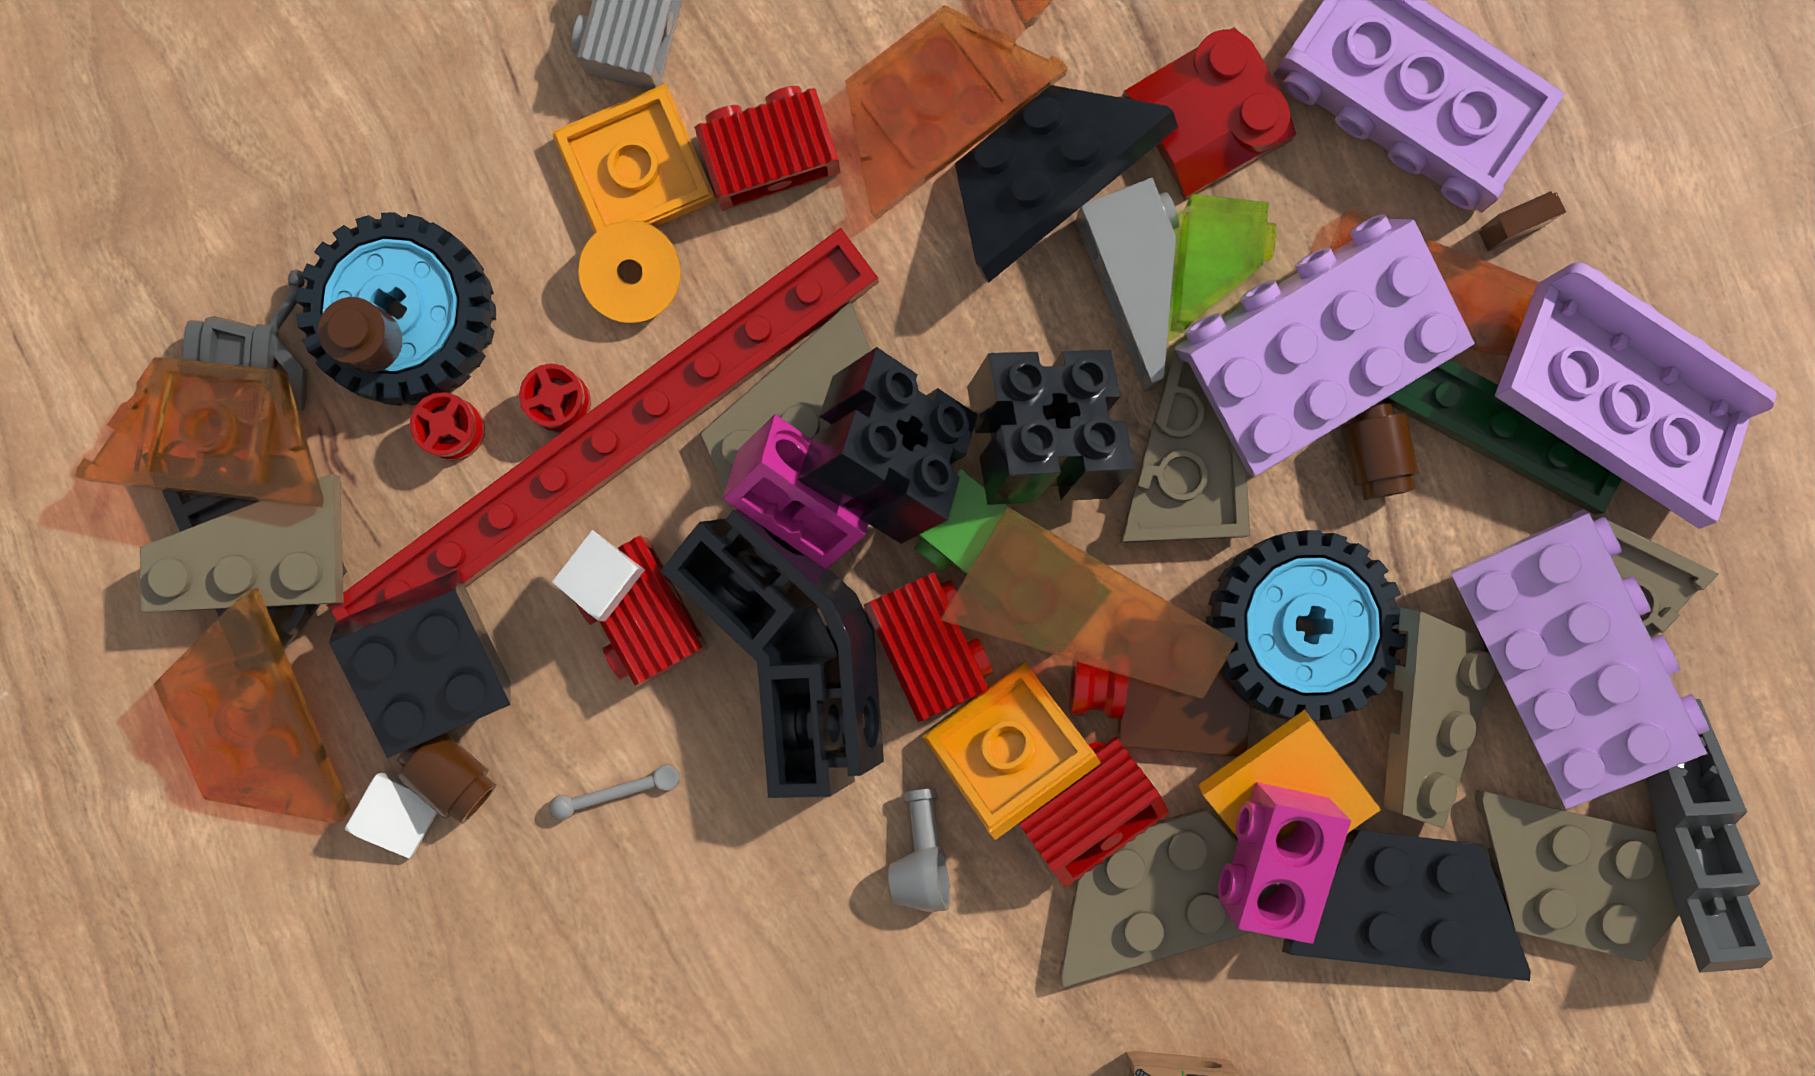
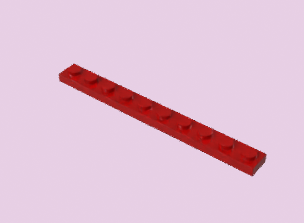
[326,227,879,621]

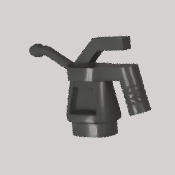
[182,269,307,428]

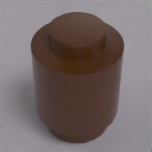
[318,297,402,373]
[1343,404,1419,500]
[397,733,496,824]

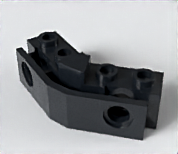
[661,510,884,798]

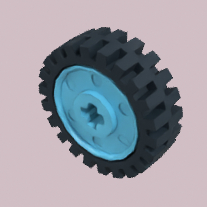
[296,212,496,406]
[1206,530,1407,721]

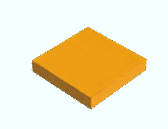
[551,83,717,234]
[922,662,1101,840]
[1198,710,1381,840]

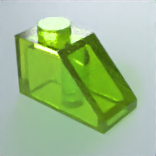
[1171,194,1277,333]

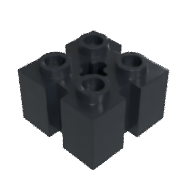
[798,347,978,544]
[967,350,1135,505]

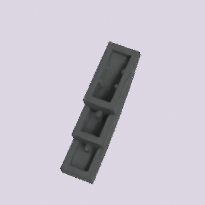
[1646,699,1773,973]

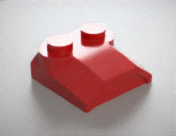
[1123,27,1296,200]

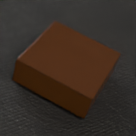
[1479,191,1566,251]

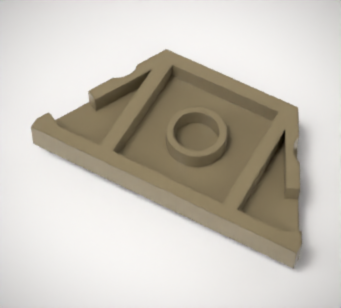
[1475,790,1679,962]
[1059,808,1279,987]

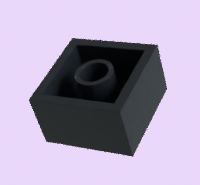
[329,570,511,758]

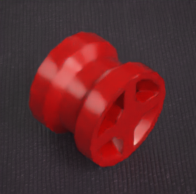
[519,363,592,433]
[410,392,485,461]
[1069,651,1129,719]

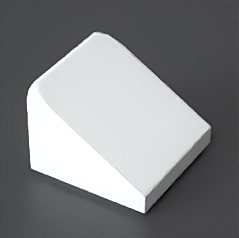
[552,530,645,622]
[345,771,437,859]

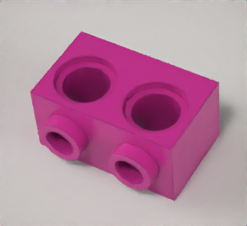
[723,414,868,569]
[1218,782,1351,944]

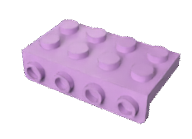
[1274,0,1566,213]
[1175,214,1475,476]
[1495,262,1777,529]
[1451,509,1710,810]

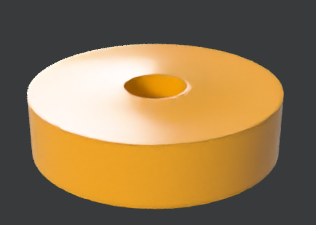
[578,220,681,323]

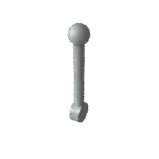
[549,765,680,820]

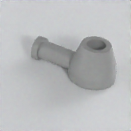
[888,789,950,912]

